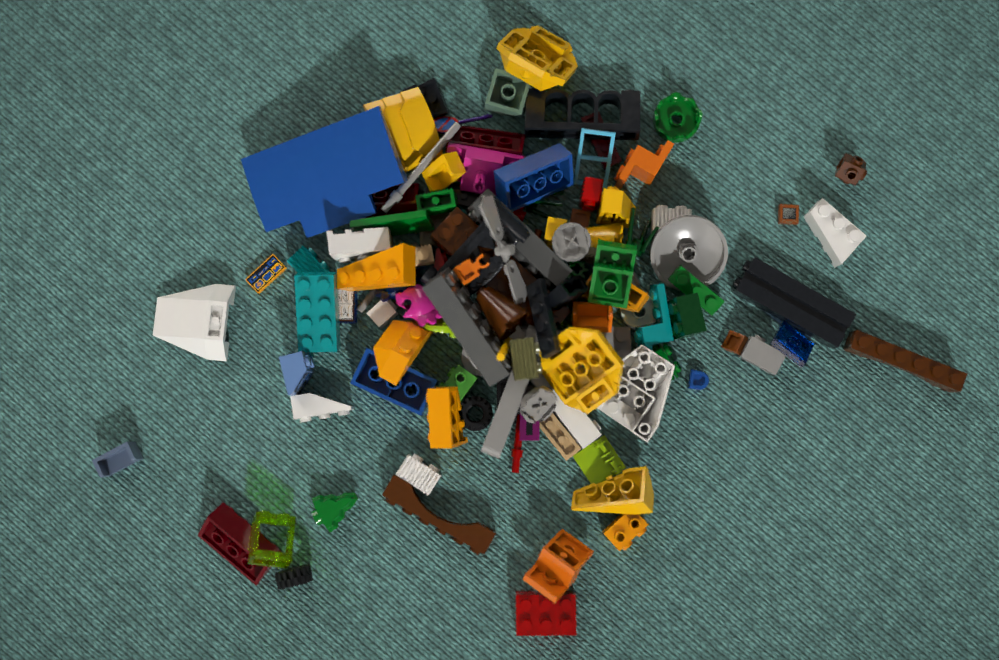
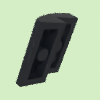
[399,78,450,120]

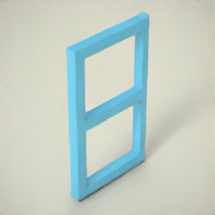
[573,128,616,188]

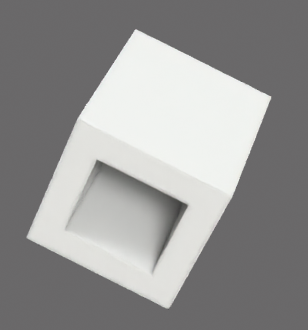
[366,298,398,329]

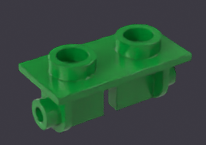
[653,342,682,380]

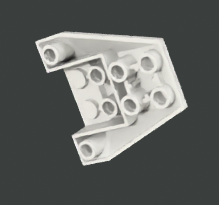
[153,284,236,361]
[597,344,675,443]

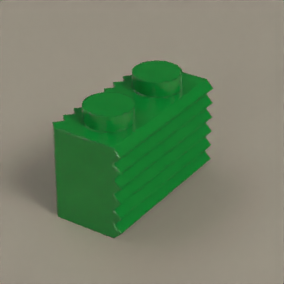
[415,188,459,216]

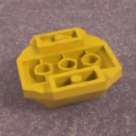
[539,327,624,414]

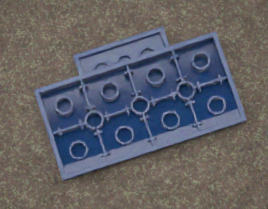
[241,106,408,238]

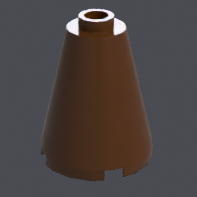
[476,286,529,340]

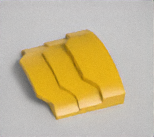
[363,87,443,173]

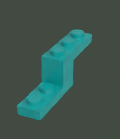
[634,283,674,351]

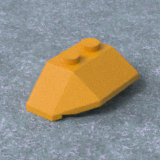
[373,320,433,386]

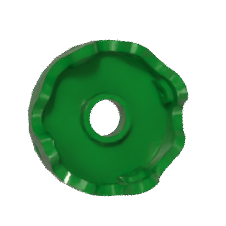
[653,92,702,143]

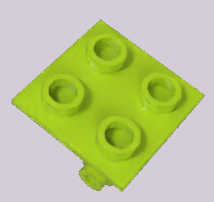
[573,435,626,484]

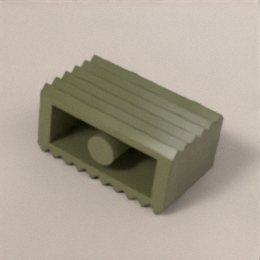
[509,337,542,381]

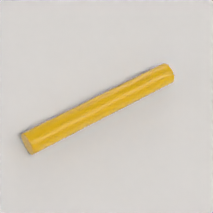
[496,337,512,361]

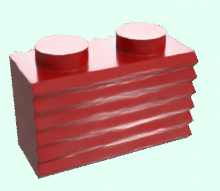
[578,176,603,212]

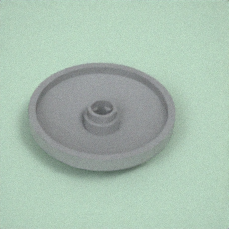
[650,215,728,291]

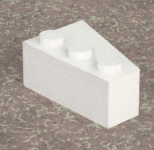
[804,198,866,268]
[327,227,392,263]

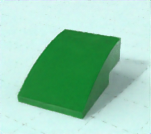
[588,240,637,309]

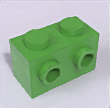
[438,365,478,403]

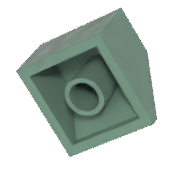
[484,68,530,115]

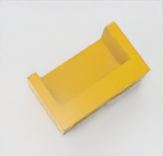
[421,151,466,192]

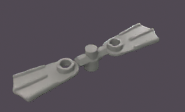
[479,195,527,304]

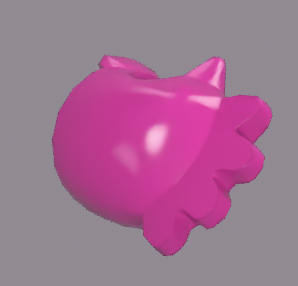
[395,284,442,326]

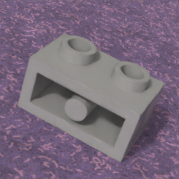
[738,335,787,375]

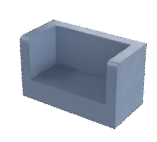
[92,441,144,478]

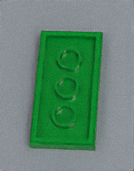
[350,210,434,236]

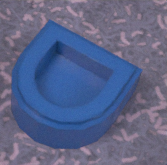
[687,369,709,390]

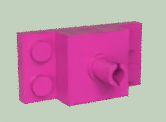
[447,142,524,196]

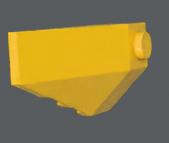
[571,466,654,515]

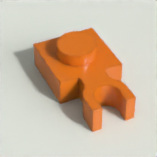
[453,253,490,285]

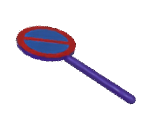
[434,114,492,134]

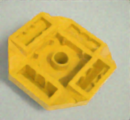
[496,26,578,91]

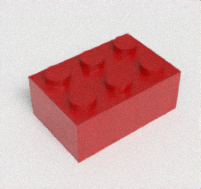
[516,591,576,636]

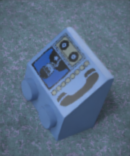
[279,351,315,396]

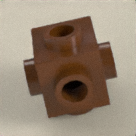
[835,153,867,186]

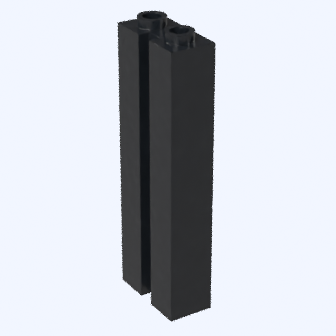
[732,257,857,349]

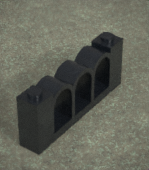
[525,87,640,140]

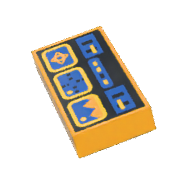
[245,254,287,294]

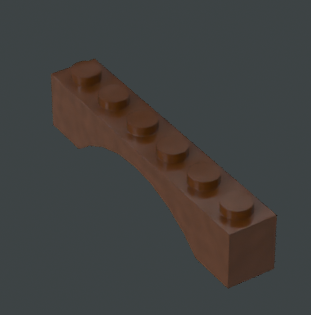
[843,330,967,393]
[382,474,496,555]

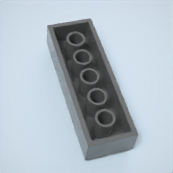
[465,189,573,290]
[422,267,513,387]

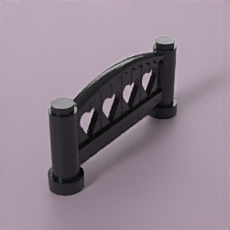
[420,196,531,296]

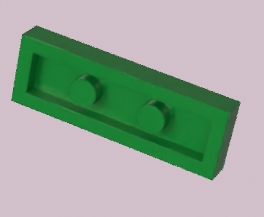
[668,265,725,315]

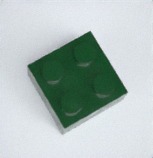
[667,293,707,340]

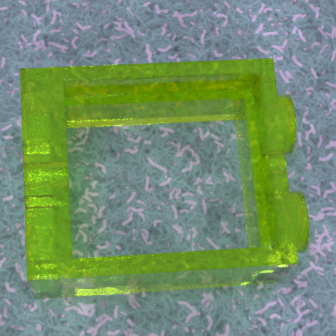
[248,511,296,568]

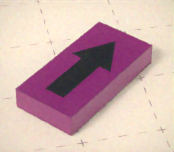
[520,403,540,441]

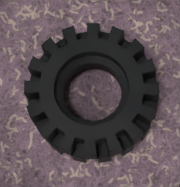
[459,396,493,431]
[275,564,313,590]

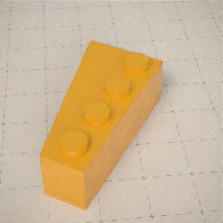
[337,243,416,291]

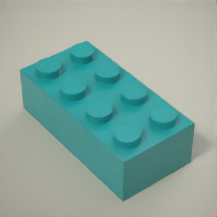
[294,272,341,352]

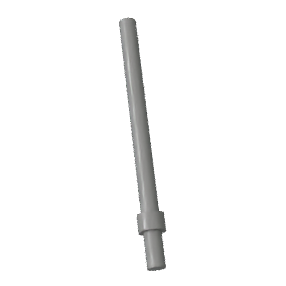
[381,122,461,214]

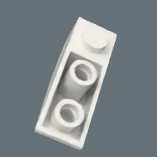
[290,393,354,423]

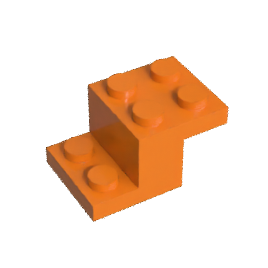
[614,140,674,190]
[522,529,594,603]

